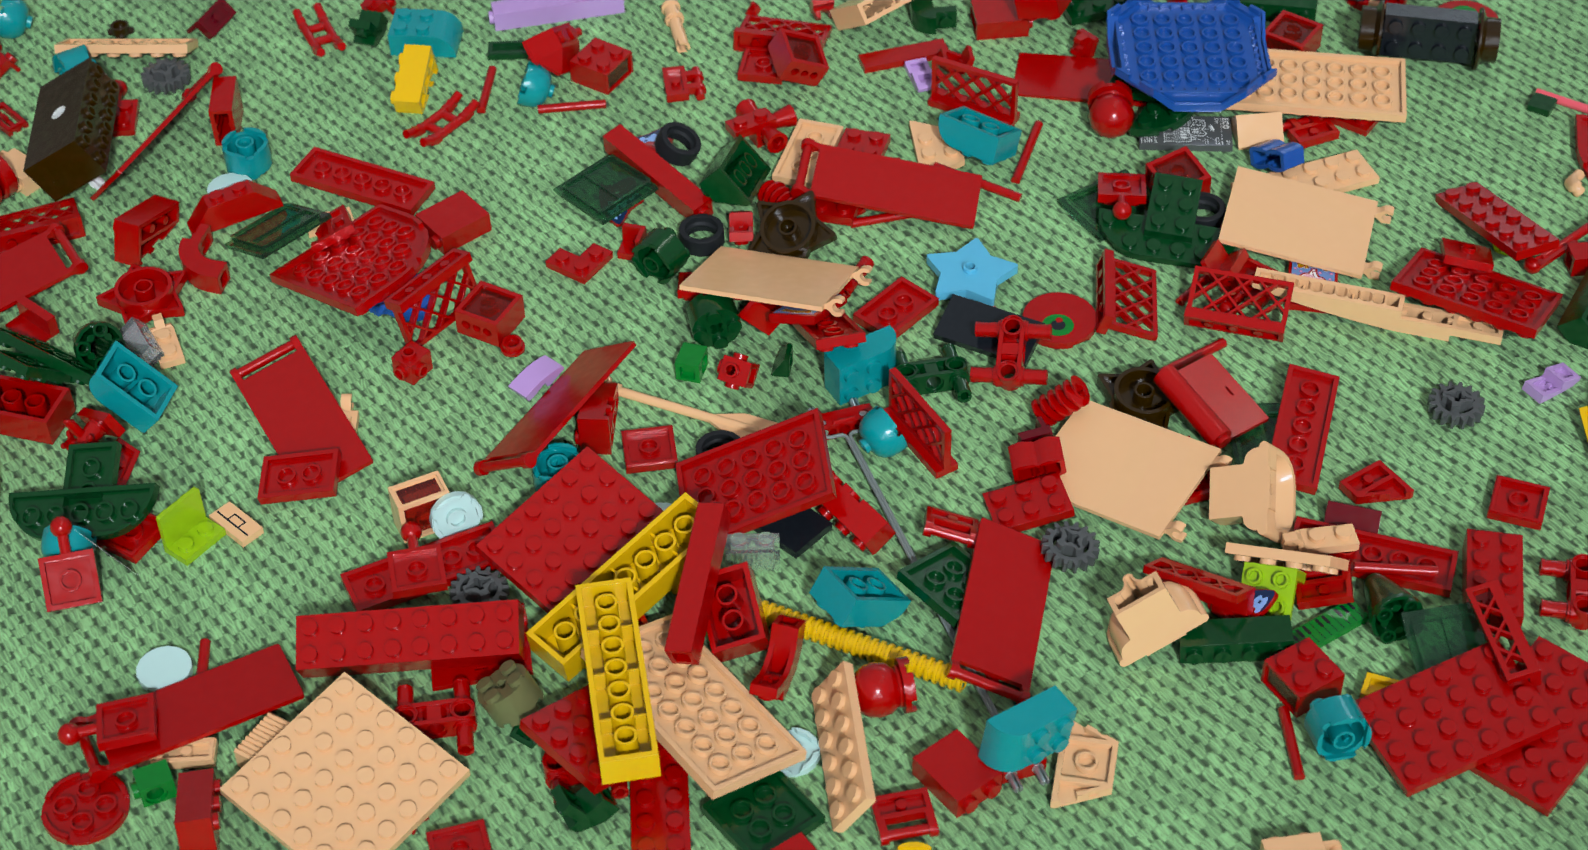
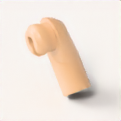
[1564,169,1585,197]

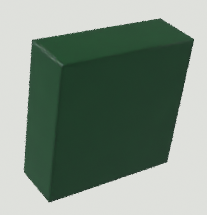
[1526,92,1558,117]

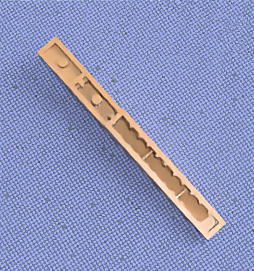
[1252,267,1504,345]

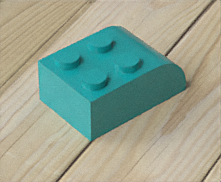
[388,8,464,58]
[938,106,1022,165]
[824,325,896,405]
[89,341,178,433]
[809,566,911,628]
[978,685,1077,772]

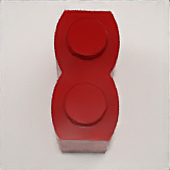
[1008,436,1067,483]

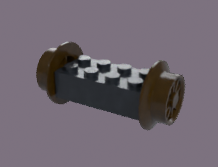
[1357,0,1501,71]

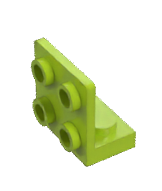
[156,487,226,566]
[1241,561,1306,619]

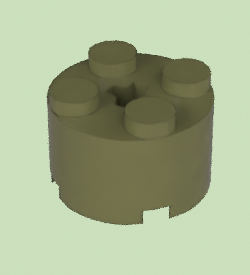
[476,660,544,728]

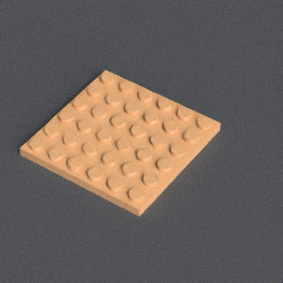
[220,672,470,850]

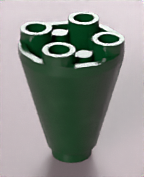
[72,321,126,371]
[1363,573,1425,644]

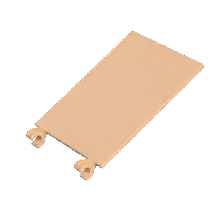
[1218,166,1394,280]
[679,246,872,317]
[1056,401,1233,543]

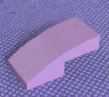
[904,57,940,93]
[508,355,564,401]
[1522,362,1581,404]

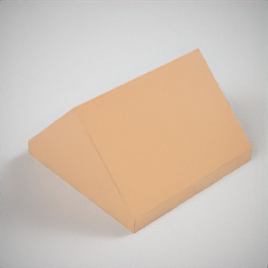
[1230,112,1284,150]

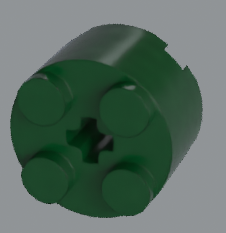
[632,227,690,285]
[687,293,742,349]

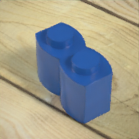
[1249,139,1305,172]

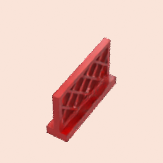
[734,14,832,52]
[928,55,1020,126]
[0,197,86,254]
[384,248,477,346]
[1096,248,1158,341]
[1184,266,1294,342]
[884,367,958,479]

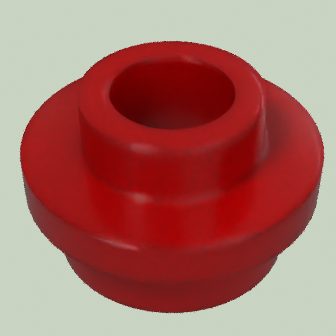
[500,335,525,357]

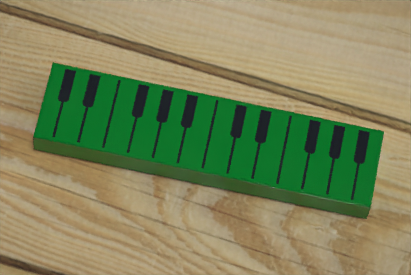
[1293,602,1368,648]

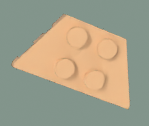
[909,121,965,169]
[1050,721,1119,808]

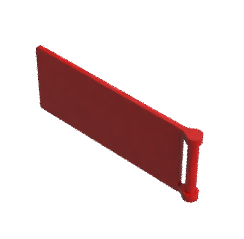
[1014,53,1148,107]
[90,62,223,201]
[791,138,982,229]
[0,222,88,313]
[229,334,373,483]
[473,341,636,476]
[946,518,1053,705]
[69,644,305,784]

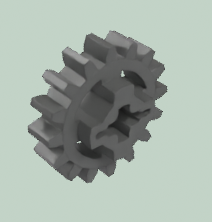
[141,57,191,95]
[1427,381,1485,429]
[1041,521,1100,574]
[449,566,510,604]

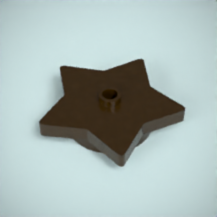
[748,190,838,259]
[1097,359,1179,429]

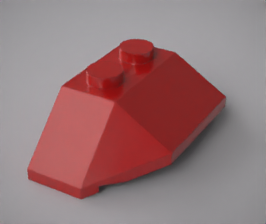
[521,22,579,76]
[187,179,284,234]

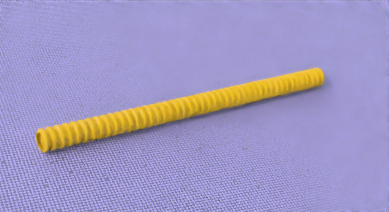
[615,553,968,693]

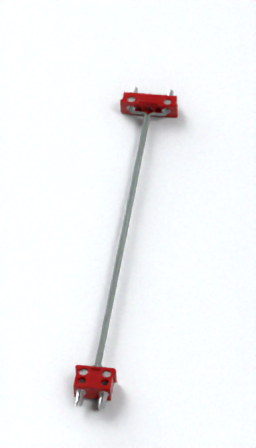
[807,398,1050,793]

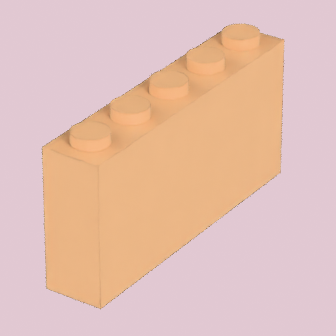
[829,0,912,30]

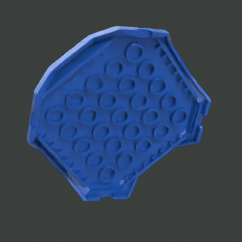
[1106,0,1277,112]

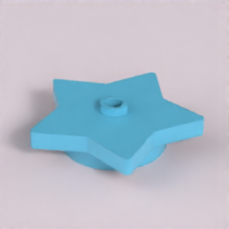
[926,238,1018,306]

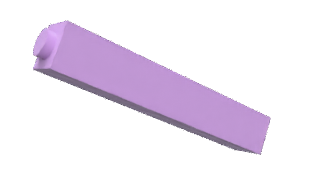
[488,0,625,31]

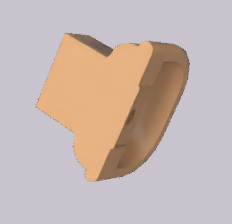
[1209,441,1296,543]
[1107,571,1209,667]

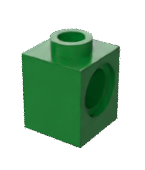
[675,342,708,383]
[130,759,177,808]

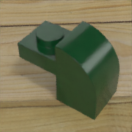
[909,0,957,35]
[348,9,388,47]
[550,784,620,832]

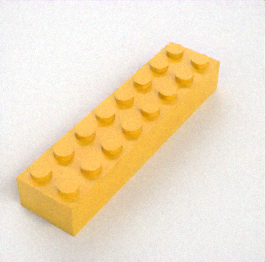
[526,492,698,682]
[575,577,661,785]

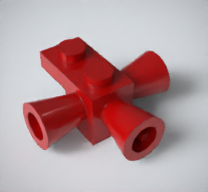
[725,99,797,153]

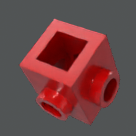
[391,341,433,386]
[717,352,760,390]

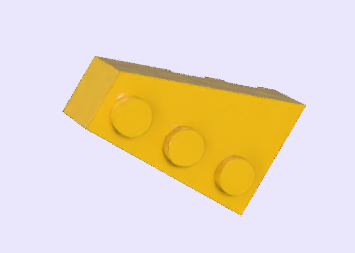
[390,44,439,114]

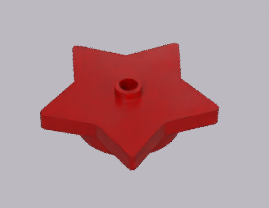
[96,264,187,333]

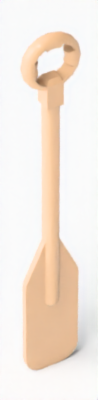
[605,376,777,438]

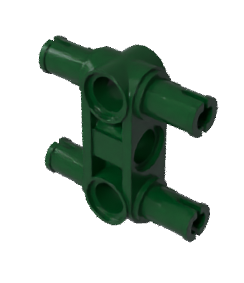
[896,343,972,403]

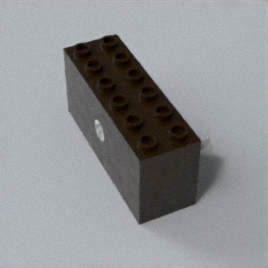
[23,58,120,202]

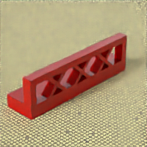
[1143,557,1255,616]
[1465,579,1541,687]

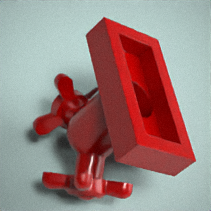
[60,407,126,450]

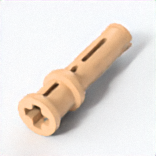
[661,0,690,53]

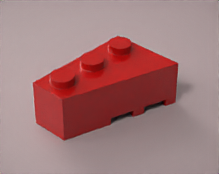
[113,195,179,266]

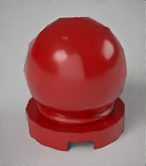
[1087,80,1134,139]
[854,656,917,718]

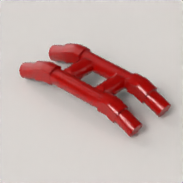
[292,3,346,57]
[403,91,480,147]

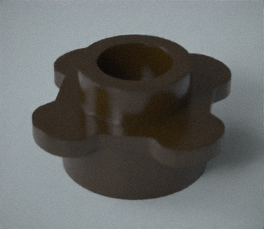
[107,20,134,38]

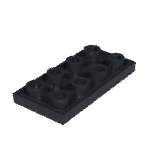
[933,294,1045,368]
[754,509,832,559]

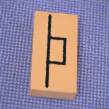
[209,501,264,547]

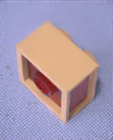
[388,470,449,543]

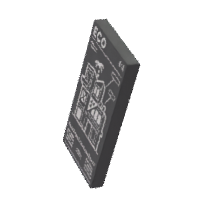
[1138,115,1233,152]

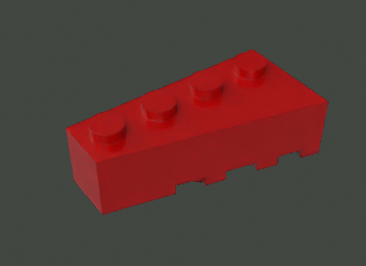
[817,470,896,555]

